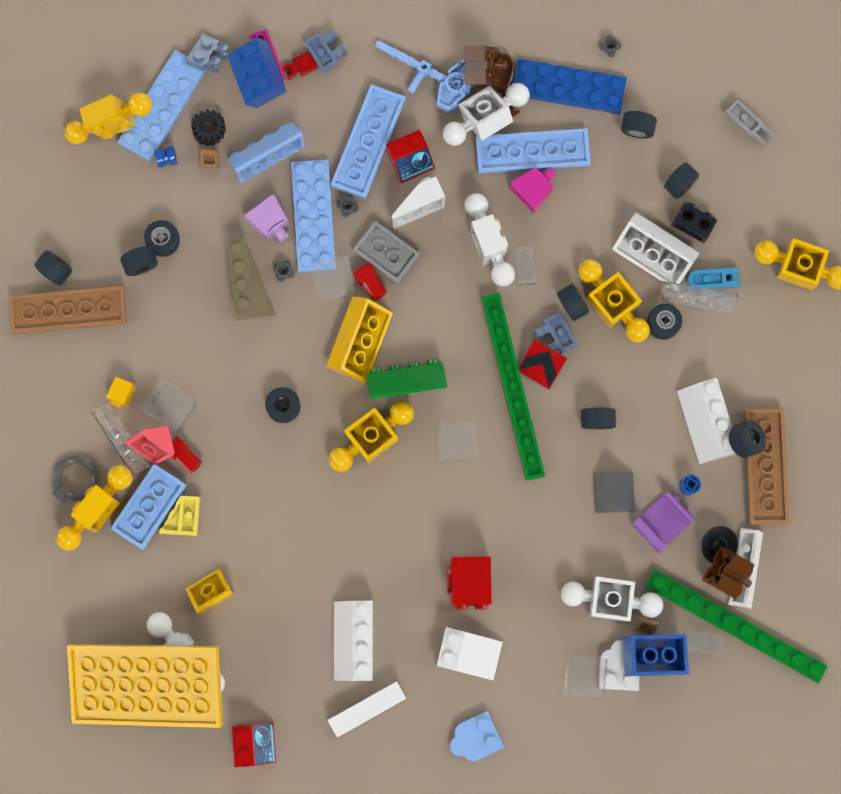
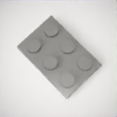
[352,221,420,285]

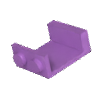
[632,492,695,553]

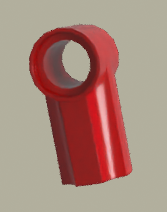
[352,262,387,302]
[171,436,203,474]

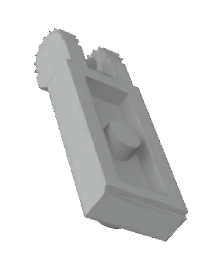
[723,99,773,147]

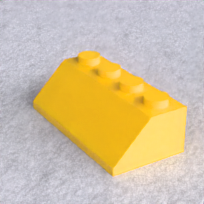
[326,296,393,383]

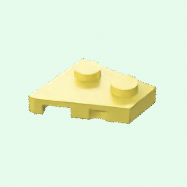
[159,496,201,536]

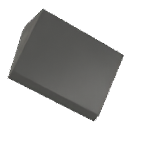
[594,472,635,513]

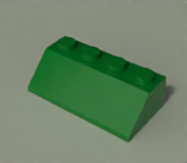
[367,358,448,399]

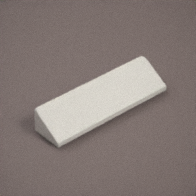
[728,528,763,609]
[327,681,406,737]

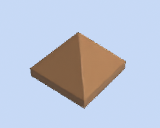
[200,149,219,168]
[634,616,659,635]

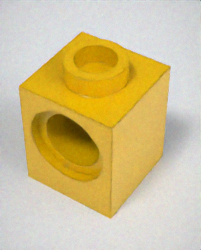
[106,376,136,408]

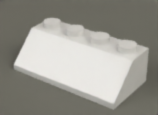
[612,213,699,290]
[677,378,735,464]
[333,601,373,681]

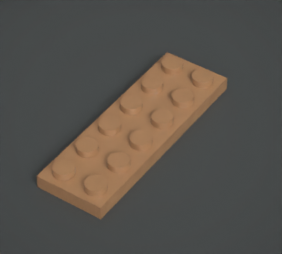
[9,286,127,335]
[744,409,790,525]

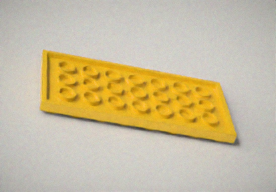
[67,644,223,728]

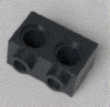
[671,202,718,244]

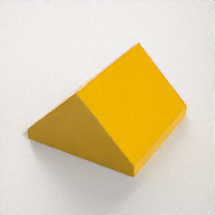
[186,569,234,615]

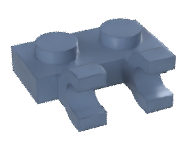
[304,29,348,74]
[186,34,229,73]
[533,312,578,354]

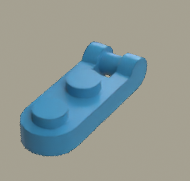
[687,267,741,291]

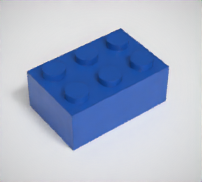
[227,38,287,108]
[623,634,689,677]

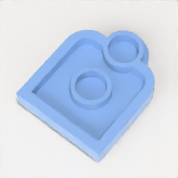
[450,711,504,761]

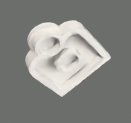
[599,640,640,691]

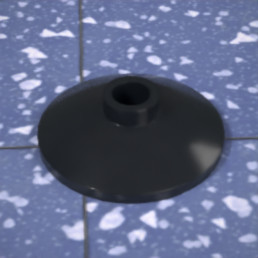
[701,526,738,563]

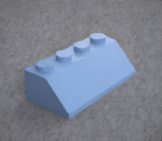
[228,122,305,183]

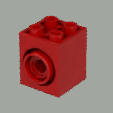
[447,556,492,610]

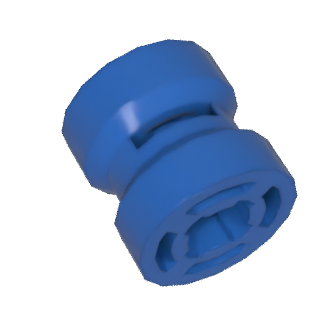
[154,146,177,168]
[679,475,701,496]

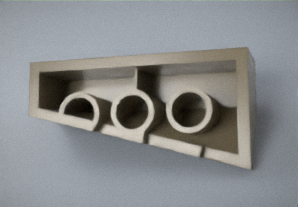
[226,239,275,320]

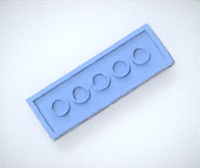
[117,50,207,162]
[331,84,406,200]
[476,128,591,174]
[291,160,336,273]

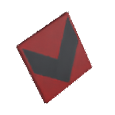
[518,339,567,390]

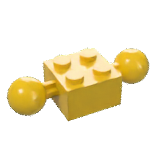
[64,92,153,145]
[754,238,841,291]
[578,259,650,343]
[328,400,414,472]
[56,465,132,551]

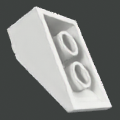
[391,177,445,229]
[436,627,503,680]

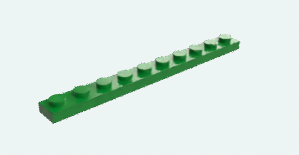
[481,292,545,481]
[644,569,828,684]

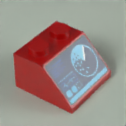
[386,129,435,184]
[232,723,277,768]

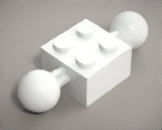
[443,83,530,146]
[464,193,515,287]
[560,576,663,622]
[147,612,225,692]

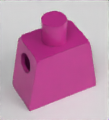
[509,167,556,214]

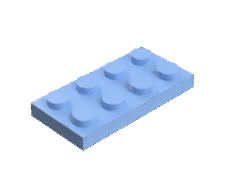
[110,464,187,550]

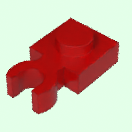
[283,51,318,80]

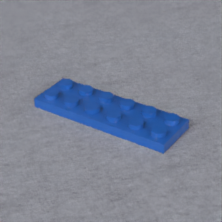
[513,58,627,114]

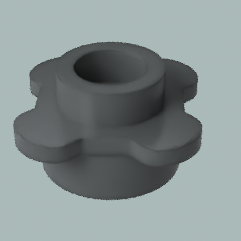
[599,35,622,57]
[337,195,359,217]
[273,260,295,282]

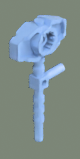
[375,40,473,113]

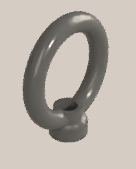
[52,455,99,503]

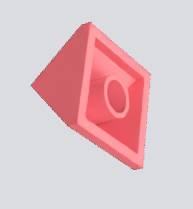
[125,426,175,465]

